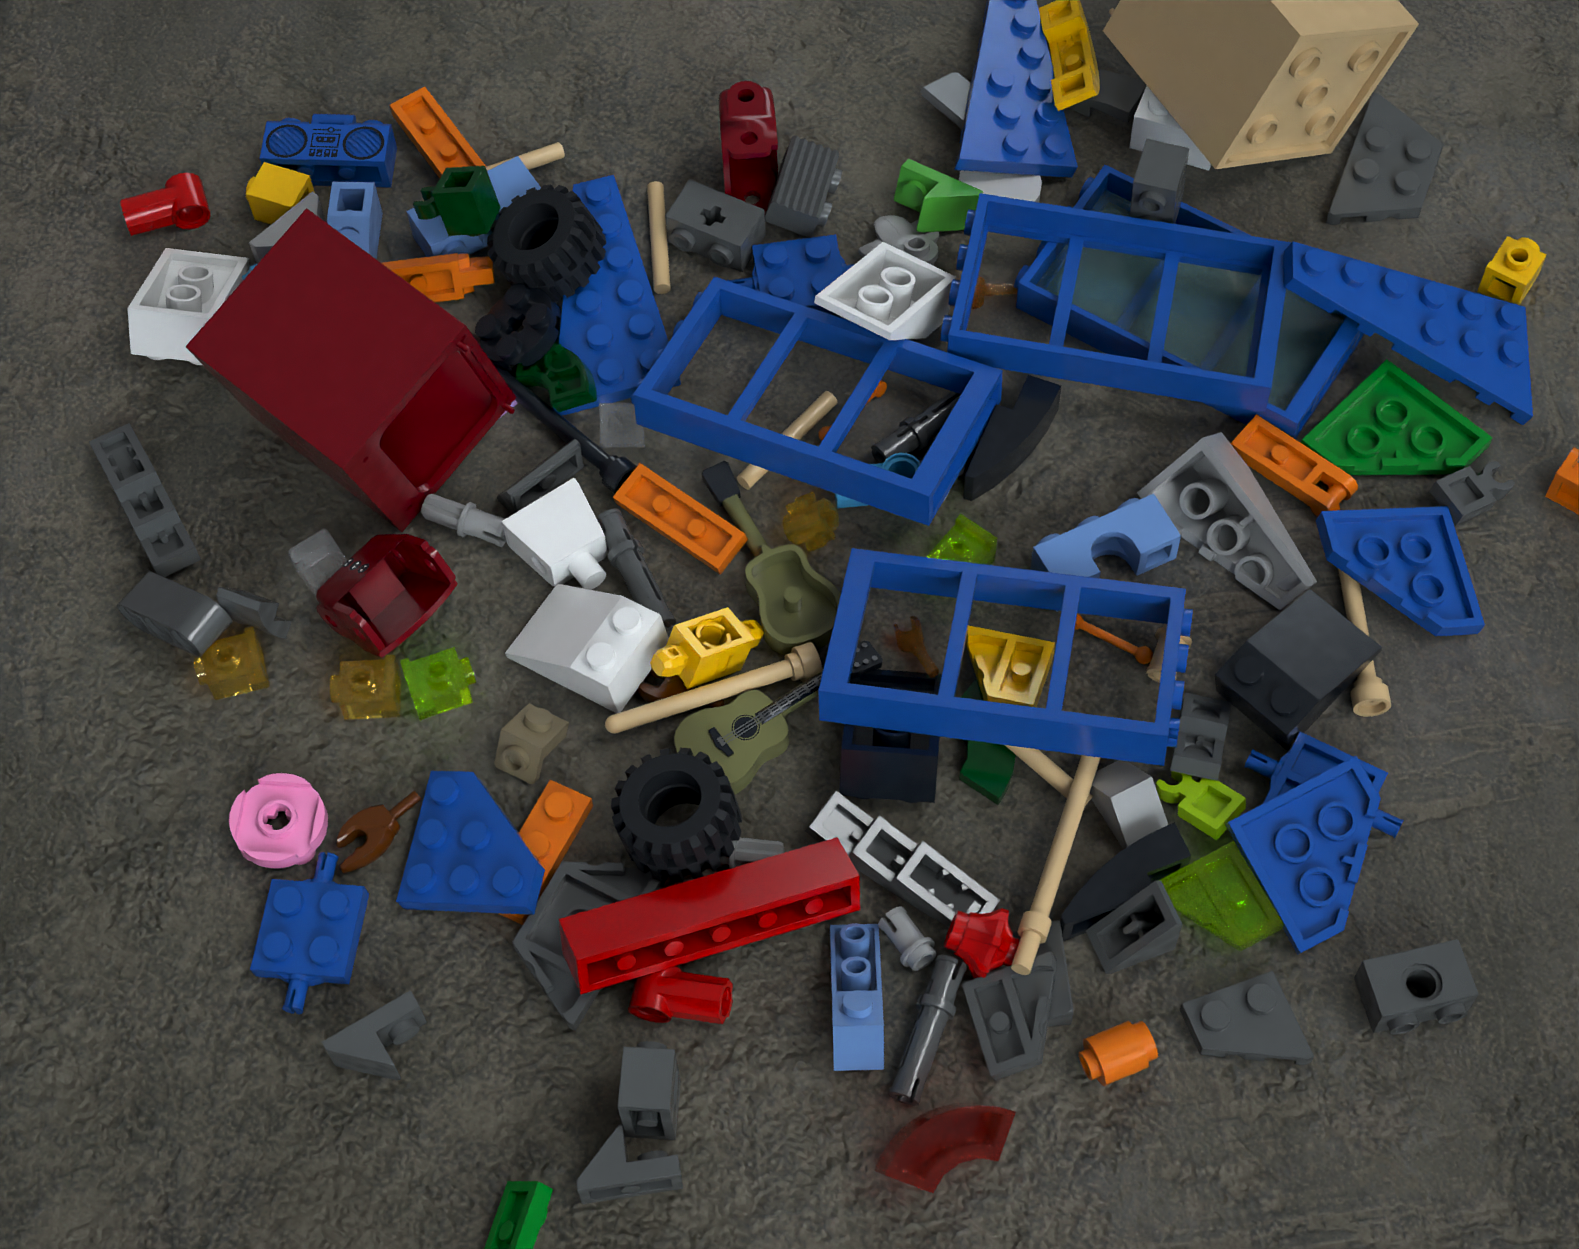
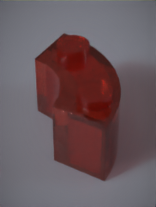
[874,1103,1016,1193]

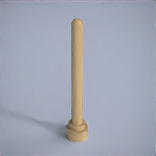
[1338,568,1391,717]
[605,642,823,734]

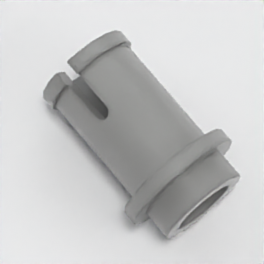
[878,906,937,971]

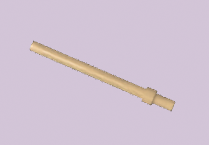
[1011,755,1101,975]

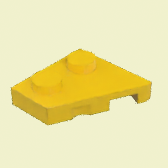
[966,625,1055,707]

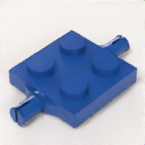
[727,234,855,314]
[1244,732,1404,839]
[250,852,369,1014]

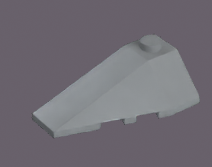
[1137,432,1317,610]

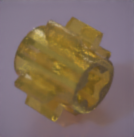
[783,492,839,552]

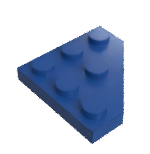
[1315,506,1485,636]
[1226,756,1381,955]
[396,771,545,915]

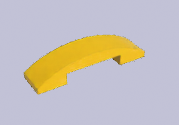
[1039,0,1100,111]

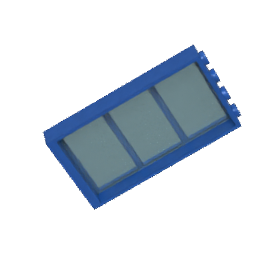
[1014,165,1365,439]

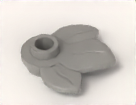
[859,215,939,266]

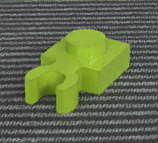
[1156,771,1246,840]

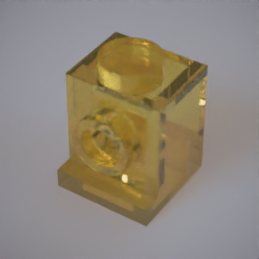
[194,626,270,700]
[330,655,402,720]

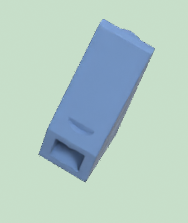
[327,182,383,260]
[830,923,884,1071]

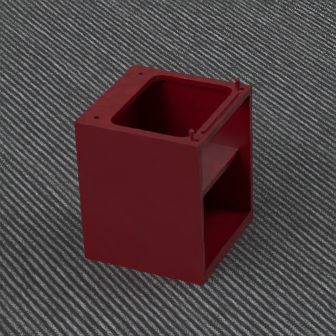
[185,208,517,532]

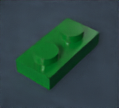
[484,1181,553,1249]

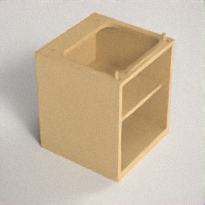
[1103,0,1419,169]

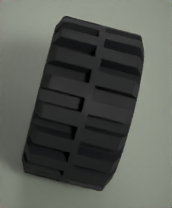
[487,184,606,302]
[611,747,742,883]

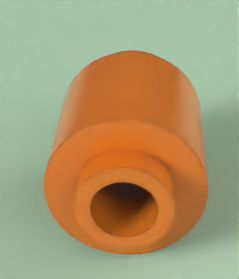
[1079,1021,1158,1086]

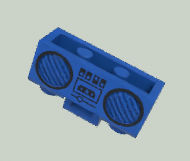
[260,114,397,188]

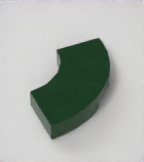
[515,342,597,412]
[959,679,1016,805]

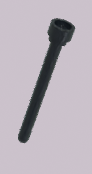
[491,361,637,494]

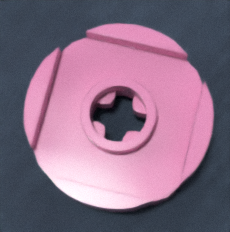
[229,773,328,868]

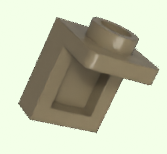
[494,703,569,784]

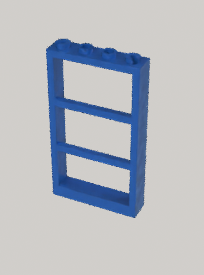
[940,193,1291,413]
[631,276,1003,526]
[818,548,1193,766]

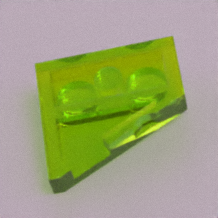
[1159,841,1283,951]

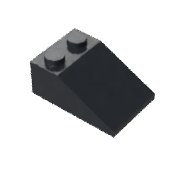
[1215,589,1382,751]
[839,669,942,803]

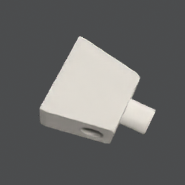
[502,478,608,590]

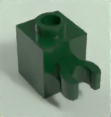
[413,166,501,237]

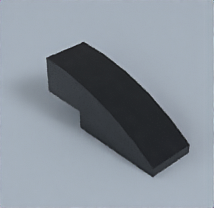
[963,375,1062,501]
[1060,822,1191,941]

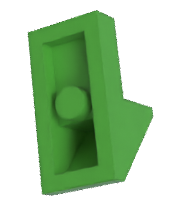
[893,159,983,232]

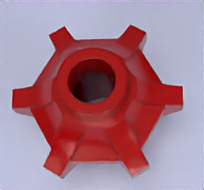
[943,908,1020,978]

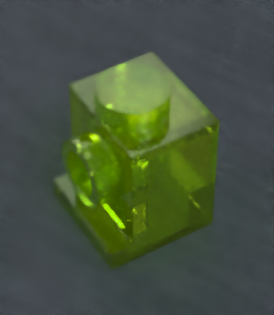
[927,514,997,565]
[400,647,477,720]

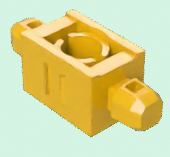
[650,607,764,689]

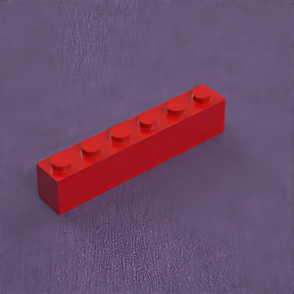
[558,837,860,994]

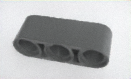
[117,571,232,657]

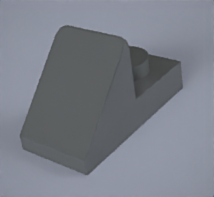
[322,991,427,1080]
[576,1124,683,1204]

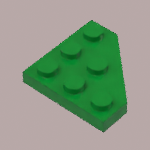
[1301,359,1493,475]

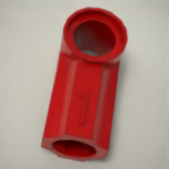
[120,173,210,236]
[628,966,733,1024]

